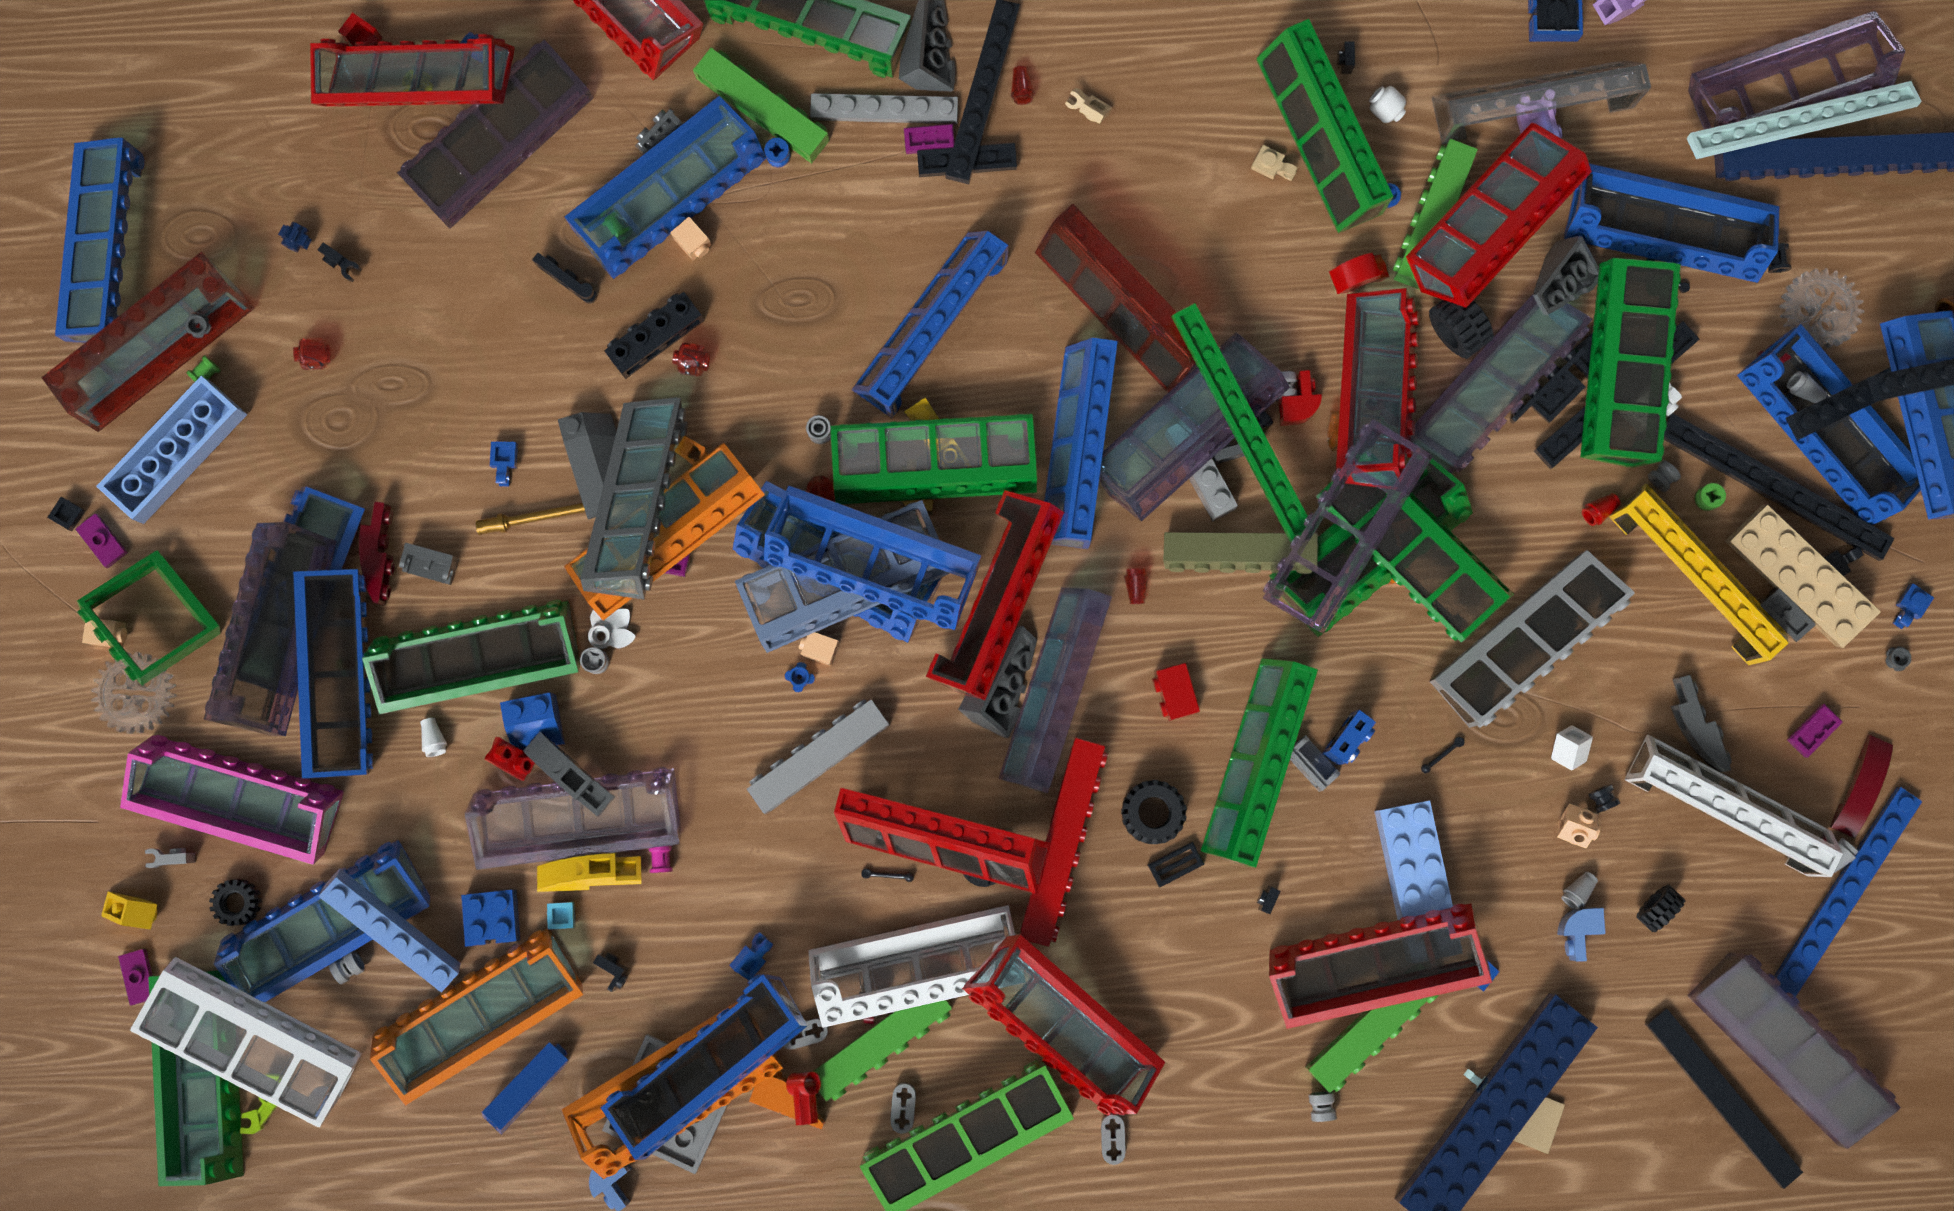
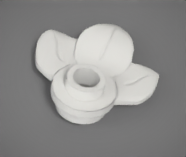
[588,609,636,649]

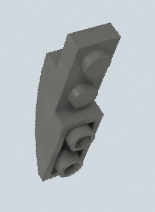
[1671,675,1732,772]
[524,732,615,817]

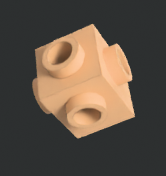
[1557,803,1601,848]

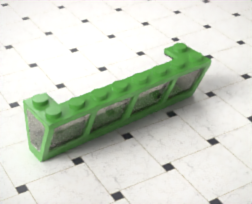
[860,1059,1074,1211]

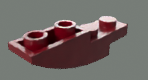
[359,501,395,606]

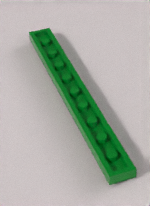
[1171,303,1315,543]

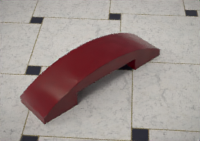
[1830,735,1893,838]

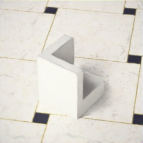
[1551,725,1593,770]

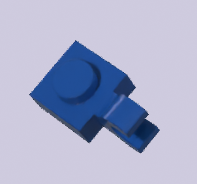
[489,441,518,487]
[1892,583,1934,629]
[729,932,773,981]

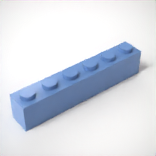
[318,869,461,992]

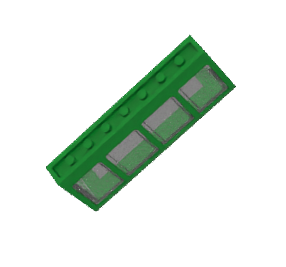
[830,414,1037,504]

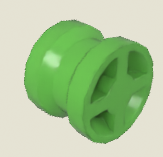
[1695,483,1726,511]

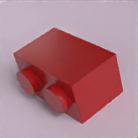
[1152,663,1200,721]

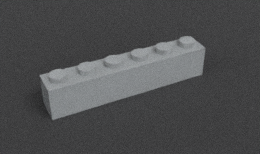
[747,699,890,814]

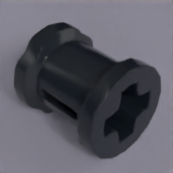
[1768,243,1792,273]

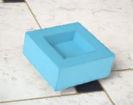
[547,902,575,929]

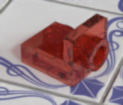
[806,475,843,505]

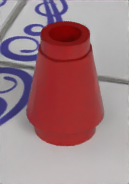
[1582,493,1621,526]

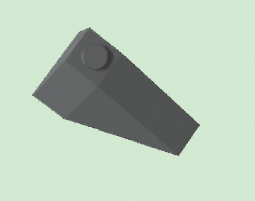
[1533,236,1599,316]

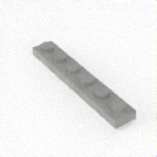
[810,94,958,124]

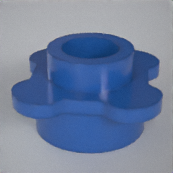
[785,662,815,692]

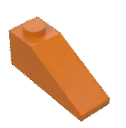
[749,1071,825,1130]

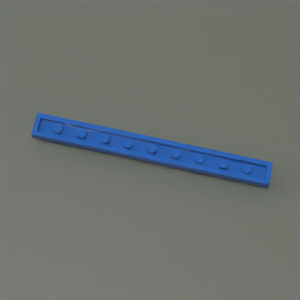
[1760,787,1922,1013]

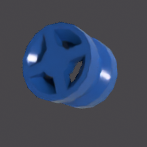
[764,138,791,168]

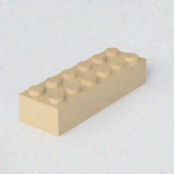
[1725,505,1881,648]

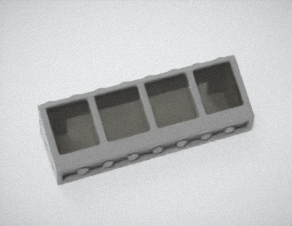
[1429,550,1635,728]

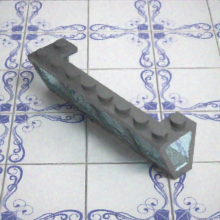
[580,397,688,600]

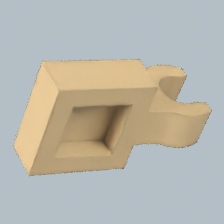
[1065,88,1112,124]
[1251,145,1298,181]

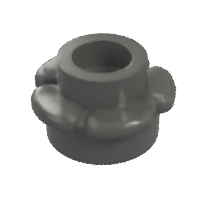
[185,313,211,338]
[1885,646,1911,671]

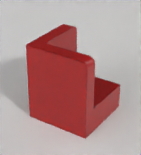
[338,12,383,56]

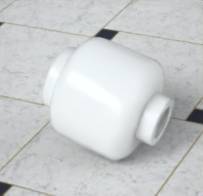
[1369,86,1406,123]

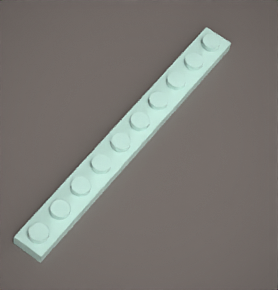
[1687,81,1921,159]

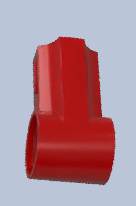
[786,1071,821,1125]

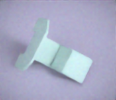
[1464,1069,1486,1090]

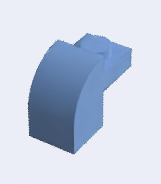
[1557,907,1605,962]
[589,1148,632,1211]

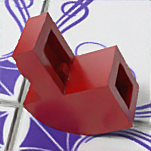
[1329,252,1390,294]
[1278,370,1322,426]

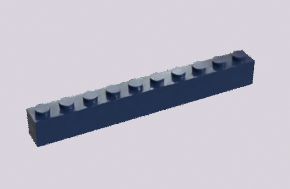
[1714,132,1954,181]

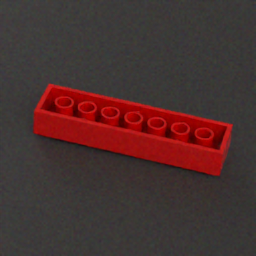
[1019,738,1108,947]

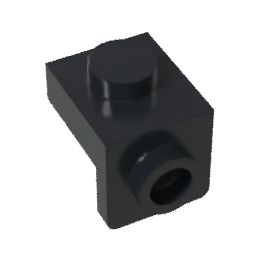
[593,952,629,992]

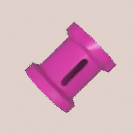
[649,846,673,873]

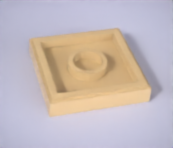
[1513,1098,1565,1154]

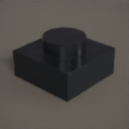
[1337,41,1355,74]
[47,496,86,531]
[1257,886,1281,914]

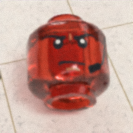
[293,338,331,370]
[672,342,710,377]

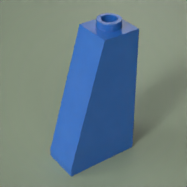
[481,1042,568,1135]

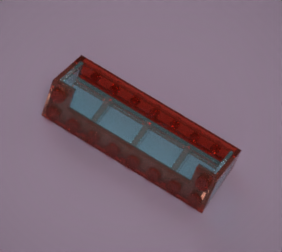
[41,251,255,432]

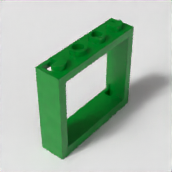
[77,550,221,686]

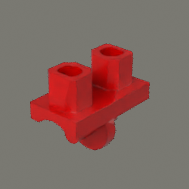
[484,737,535,781]

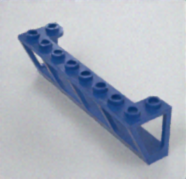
[764,486,981,630]

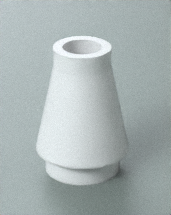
[420,718,447,757]

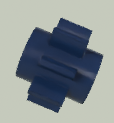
[278,222,312,253]

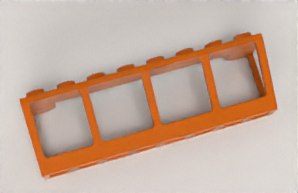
[561,1002,783,1179]

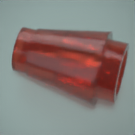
[1011,66,1035,105]
[1124,568,1149,604]

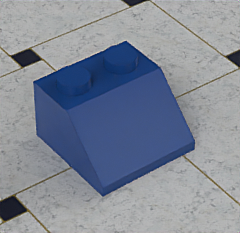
[500,692,565,751]

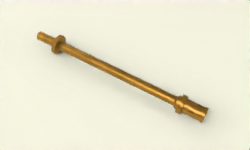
[475,489,654,536]

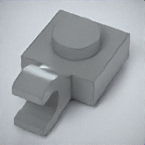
[145,848,195,868]

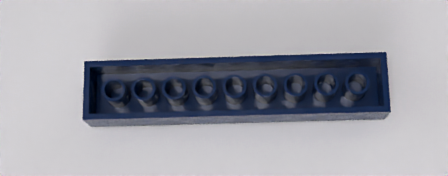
[1394,993,1598,1211]

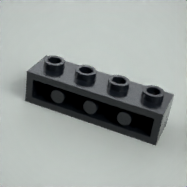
[604,292,705,379]

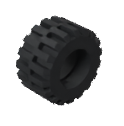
[1429,293,1494,359]
[1121,780,1187,844]

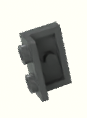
[635,108,683,154]

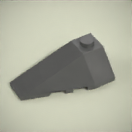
[899,0,956,92]
[558,412,617,520]
[958,626,1037,738]

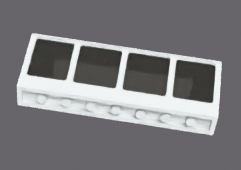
[1624,735,1843,877]

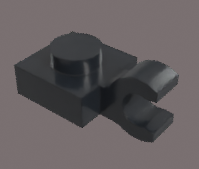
[317,242,362,282]
[1823,546,1864,576]

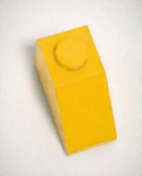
[101,891,157,930]

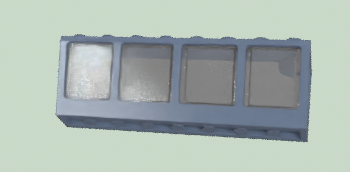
[735,500,951,653]

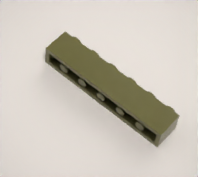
[1163,532,1318,574]

